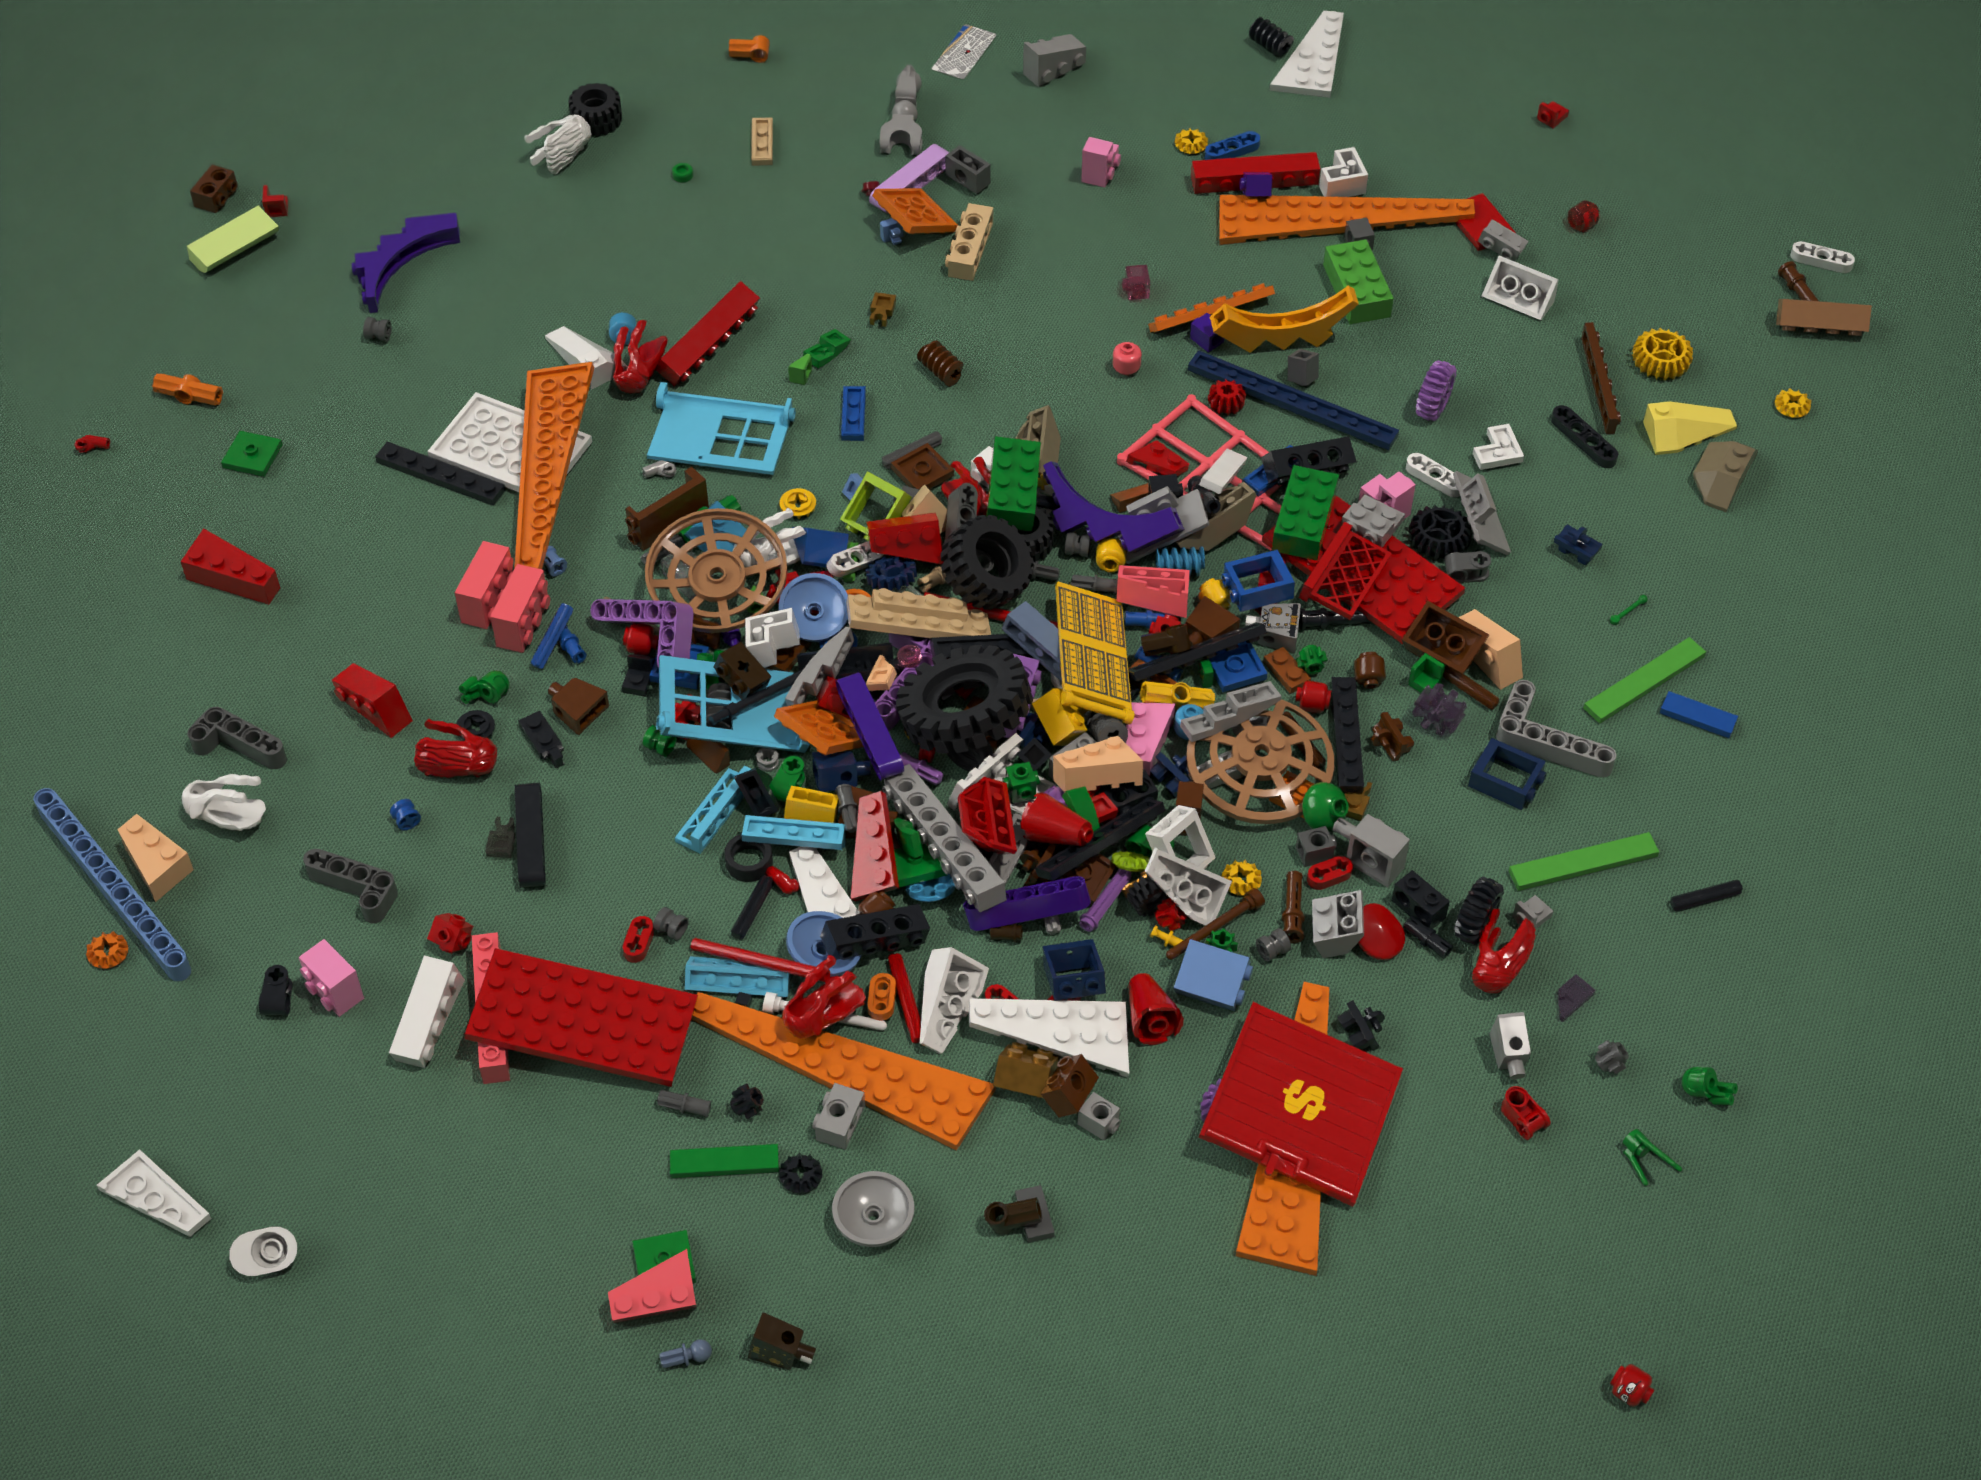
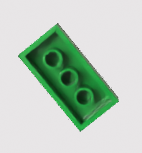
[986,436,1041,531]
[1272,465,1339,560]

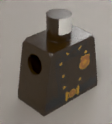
[748,1312,816,1370]

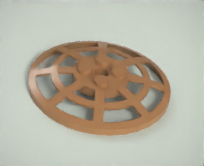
[645,508,787,633]
[1186,700,1334,824]

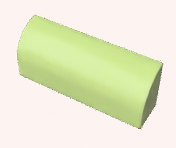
[187,206,279,273]

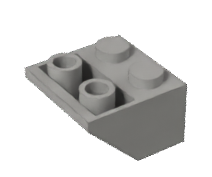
[1312,890,1364,958]

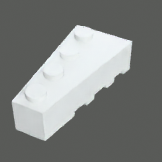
[389,956,465,1068]

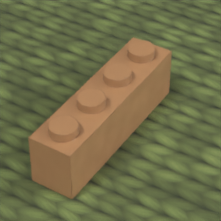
[1776,299,1872,336]

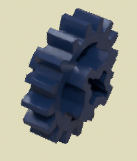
[866,556,917,591]

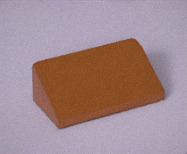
[1110,483,1149,513]

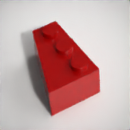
[866,512,943,564]
[332,663,413,738]

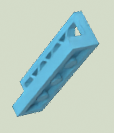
[675,766,751,854]
[742,815,846,850]
[685,956,791,997]

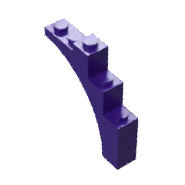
[352,213,461,313]
[1043,461,1185,553]

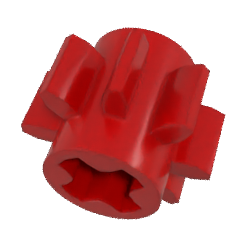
[1155,898,1187,931]

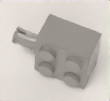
[1333,814,1410,888]

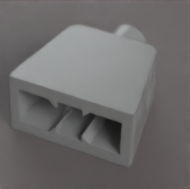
[1489,1012,1531,1080]

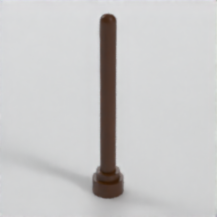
[1166,888,1265,960]

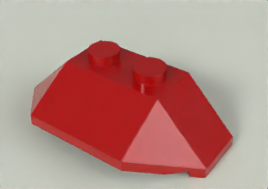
[958,777,1017,855]

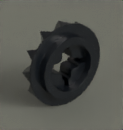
[456,710,496,741]
[779,1152,822,1194]

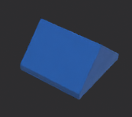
[791,527,849,568]

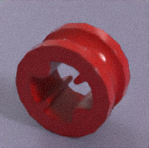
[919,747,936,763]

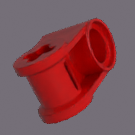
[1501,1086,1551,1140]

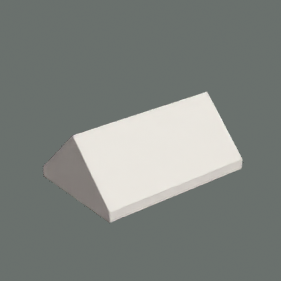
[1482,256,1559,320]

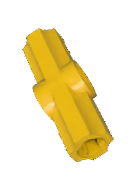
[1140,681,1215,710]

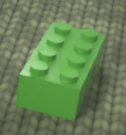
[1323,239,1394,325]

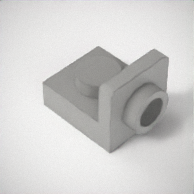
[1512,895,1553,929]

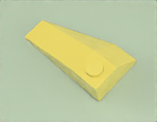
[1643,401,1737,455]

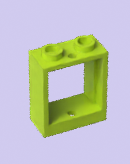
[840,471,912,541]

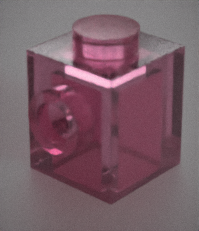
[1122,265,1150,300]

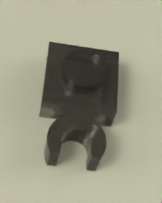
[485,816,516,858]

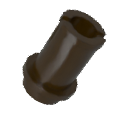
[990,923,1023,943]

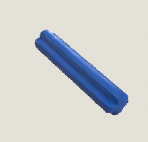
[531,603,573,669]

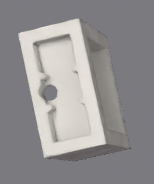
[1145,805,1216,869]

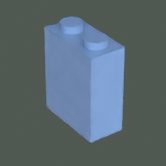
[1174,939,1253,1011]

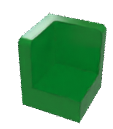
[1408,653,1445,697]

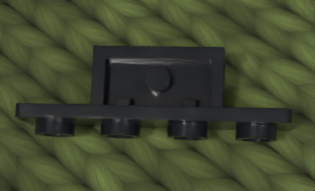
[797,643,894,682]

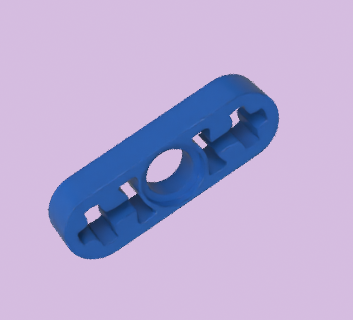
[1205,131,1260,160]

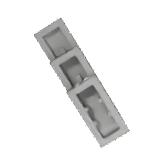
[785,627,854,706]
[1180,681,1282,742]

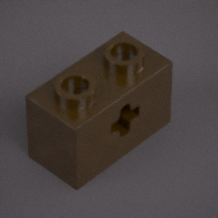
[714,642,772,700]

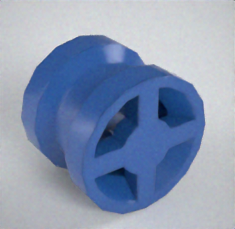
[390,799,421,831]

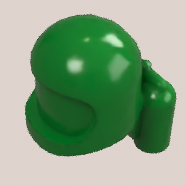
[459,670,510,704]
[1681,1067,1738,1106]

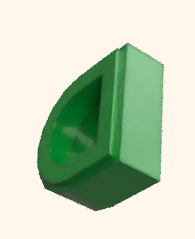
[1198,659,1214,688]

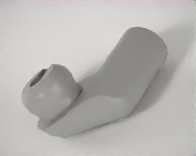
[642,460,676,478]

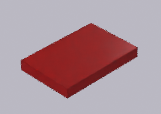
[1455,193,1516,251]

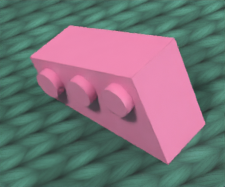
[1125,702,1175,777]

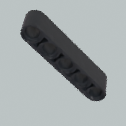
[515,782,546,888]

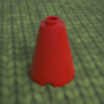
[1021,792,1093,846]
[1128,973,1184,1045]

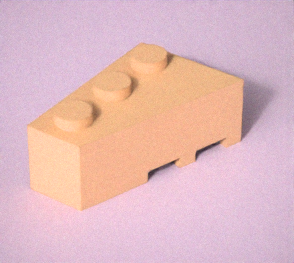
[1459,609,1523,690]
[1053,736,1143,792]
[118,814,194,902]

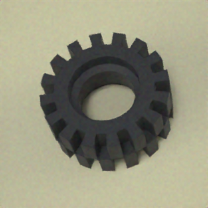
[1127,875,1170,917]

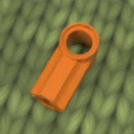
[729,35,770,63]

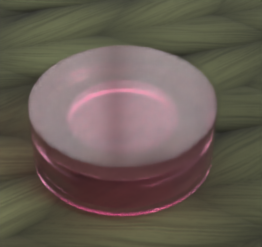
[897,645,922,668]

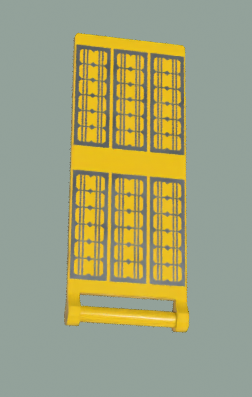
[1055,581,1135,725]

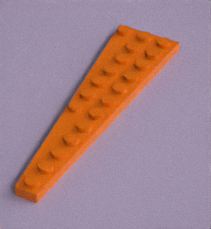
[1219,195,1475,245]
[514,362,595,569]
[1236,982,1329,1276]
[692,992,996,1151]

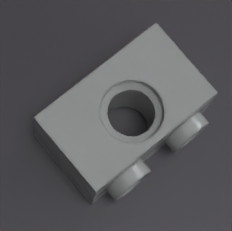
[812,1083,865,1150]

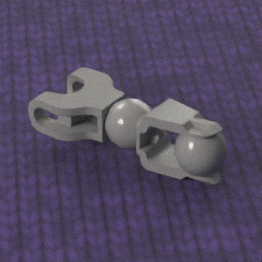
[880,65,922,155]

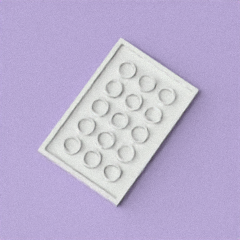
[427,392,592,492]

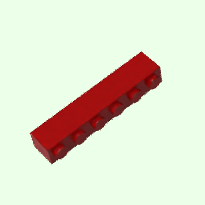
[1191,152,1320,194]
[655,281,760,387]

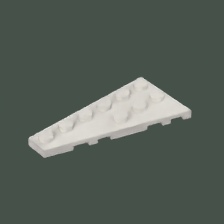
[1270,11,1344,98]
[969,998,1129,1078]

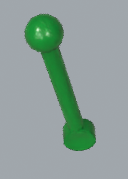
[1610,595,1648,625]

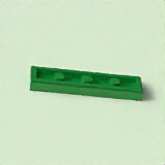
[670,1144,779,1178]

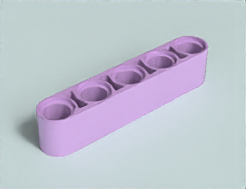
[869,144,950,214]

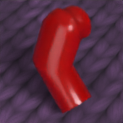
[74,435,111,453]
[766,866,799,894]

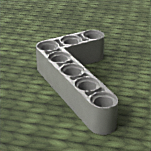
[1496,680,1616,777]

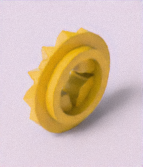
[1175,128,1208,154]
[1775,388,1811,418]
[780,488,816,519]
[1222,859,1262,896]

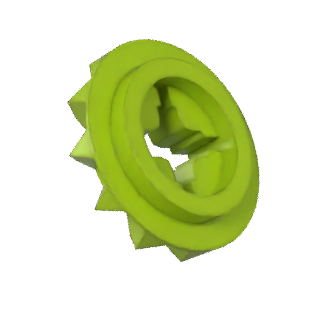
[1111,851,1150,872]

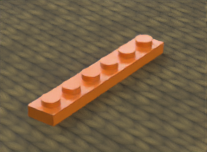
[1148,283,1275,332]

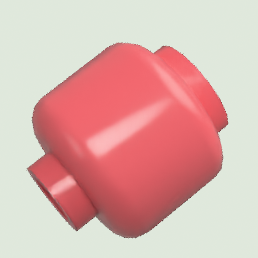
[1112,342,1142,375]

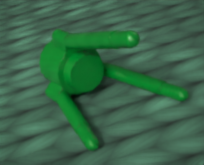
[1623,1129,1682,1186]

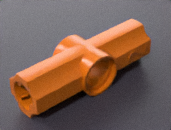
[152,373,223,405]

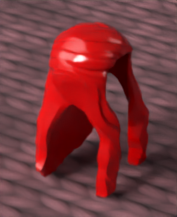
[613,320,668,394]
[941,457,990,516]
[414,719,497,778]
[1472,909,1536,994]
[782,955,866,1039]

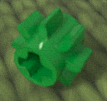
[1296,645,1328,675]
[1206,928,1238,952]

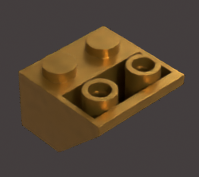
[993,1042,1059,1098]

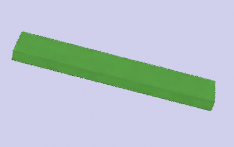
[1583,637,1706,724]
[1509,832,1659,891]

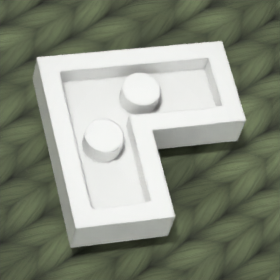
[1473,424,1524,470]

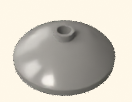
[832,1171,915,1247]

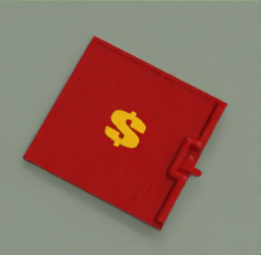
[1198,1002,1403,1207]

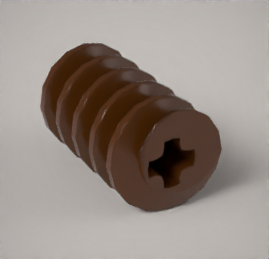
[917,340,964,387]

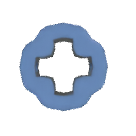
[544,546,567,576]

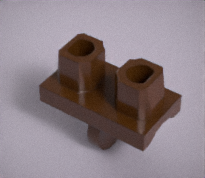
[691,614,721,649]
[1371,712,1414,761]
[1020,843,1057,887]

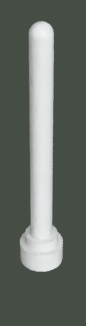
[762,992,887,1031]

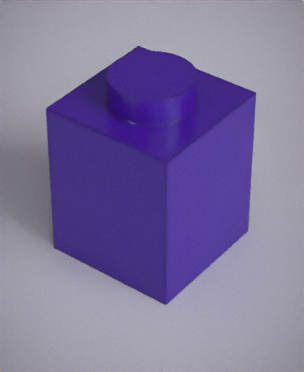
[1240,172,1272,196]
[1190,313,1225,353]

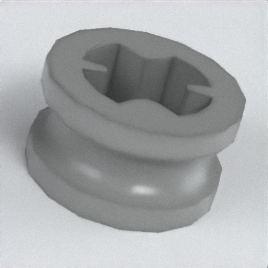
[756,748,779,772]

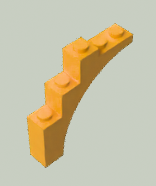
[1210,285,1359,353]

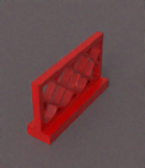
[1298,521,1392,620]

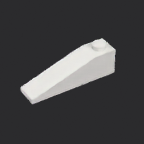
[545,326,628,390]
[1145,848,1232,925]
[920,947,989,1054]

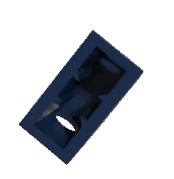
[812,751,871,792]

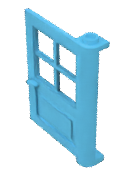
[647,382,796,475]
[656,655,810,753]

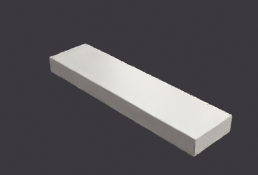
[1199,449,1248,494]

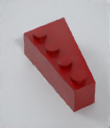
[180,528,280,605]

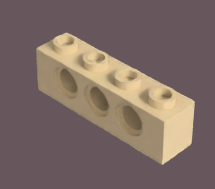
[945,203,993,281]

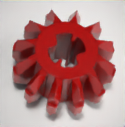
[1208,379,1246,416]

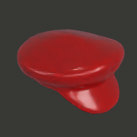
[1358,903,1405,960]

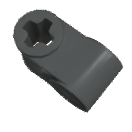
[1444,551,1491,583]

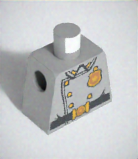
[1245,603,1301,653]

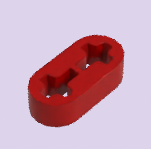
[1307,856,1353,890]
[623,916,654,963]

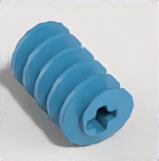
[1156,546,1205,577]

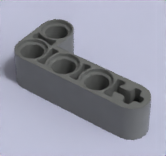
[945,483,994,572]
[187,707,287,769]
[303,849,398,923]

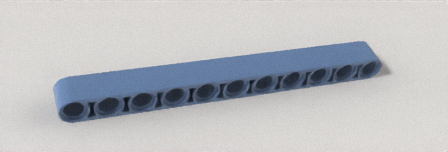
[33,788,191,981]

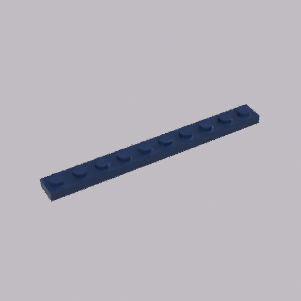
[1188,350,1399,450]

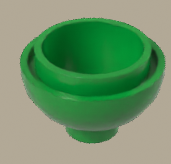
[1302,782,1349,832]

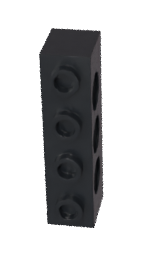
[1261,436,1357,485]
[820,904,930,960]

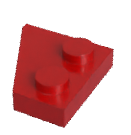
[1126,440,1189,476]

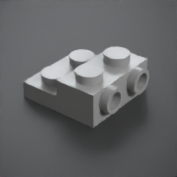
[1341,495,1405,547]

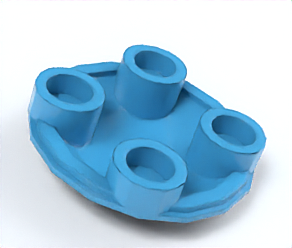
[906,873,955,902]

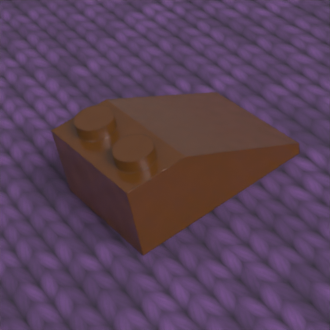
[1402,601,1489,675]

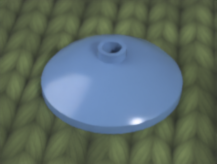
[779,573,848,642]
[786,911,861,977]

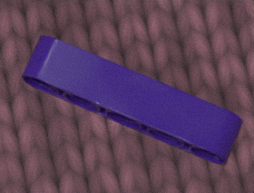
[835,672,904,780]
[963,876,1091,931]

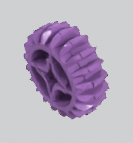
[1416,360,1456,421]

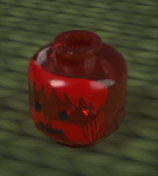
[1568,200,1599,232]

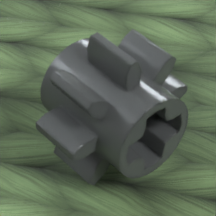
[1595,1040,1629,1074]

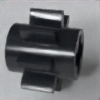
[730,1083,764,1119]

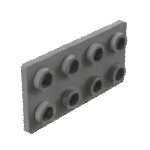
[1453,471,1511,555]
[1118,486,1209,564]

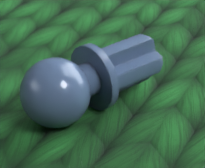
[659,1339,712,1368]

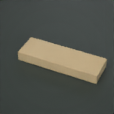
[751,118,773,166]

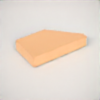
[866,655,897,691]

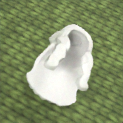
[524,114,591,174]
[732,508,806,568]
[182,774,266,831]

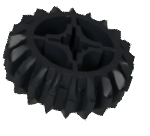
[1408,504,1472,560]
[1454,876,1504,945]

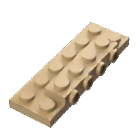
[846,588,991,638]

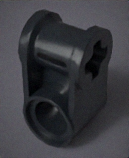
[259,965,293,1016]

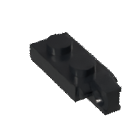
[518,711,565,769]

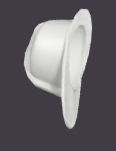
[229,1227,297,1276]

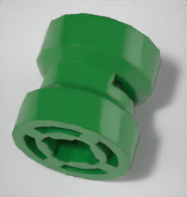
[642,725,677,757]

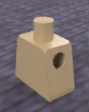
[902,485,947,534]

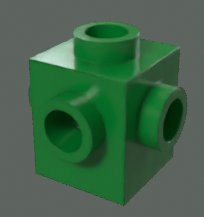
[1002,762,1040,804]

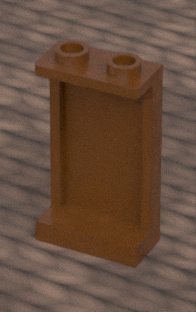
[625,467,709,551]

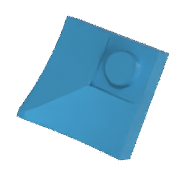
[684,501,747,552]

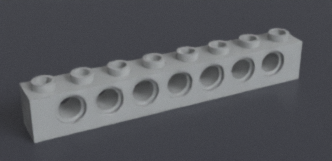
[882,764,1007,912]

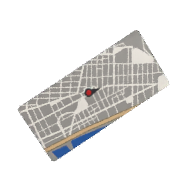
[932,24,996,79]

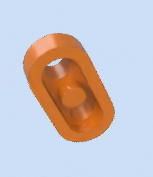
[867,973,896,1021]

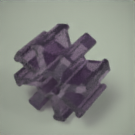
[1412,683,1467,736]

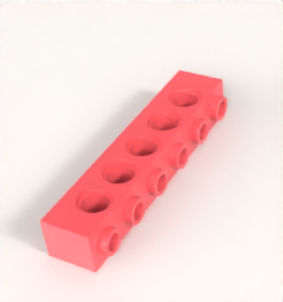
[472,932,510,1084]

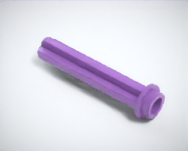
[1079,869,1131,932]

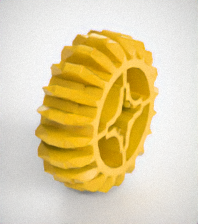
[1632,328,1693,380]

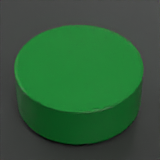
[672,163,693,183]

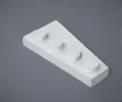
[947,733,1023,810]
[789,846,860,918]
[97,1149,211,1237]

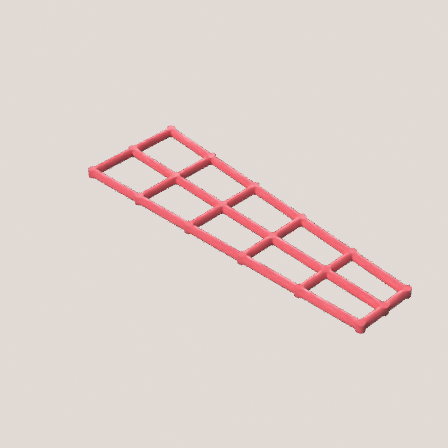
[1117,394,1290,563]

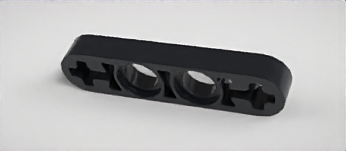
[1551,405,1619,468]

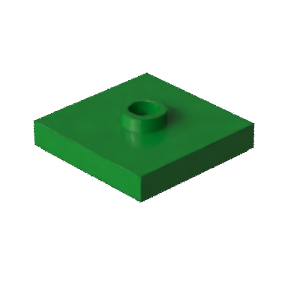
[221,431,283,477]
[894,843,947,887]
[632,1230,696,1283]

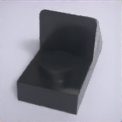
[622,653,656,697]
[734,768,780,817]

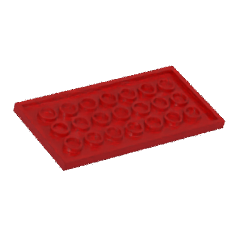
[1262,496,1466,645]
[465,948,698,1087]

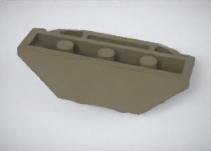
[1015,405,1061,478]
[1693,441,1758,512]
[1175,482,1256,551]

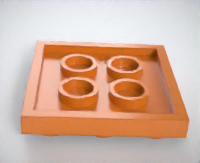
[872,188,958,234]
[774,700,864,755]

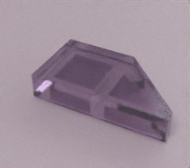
[1557,974,1595,1022]

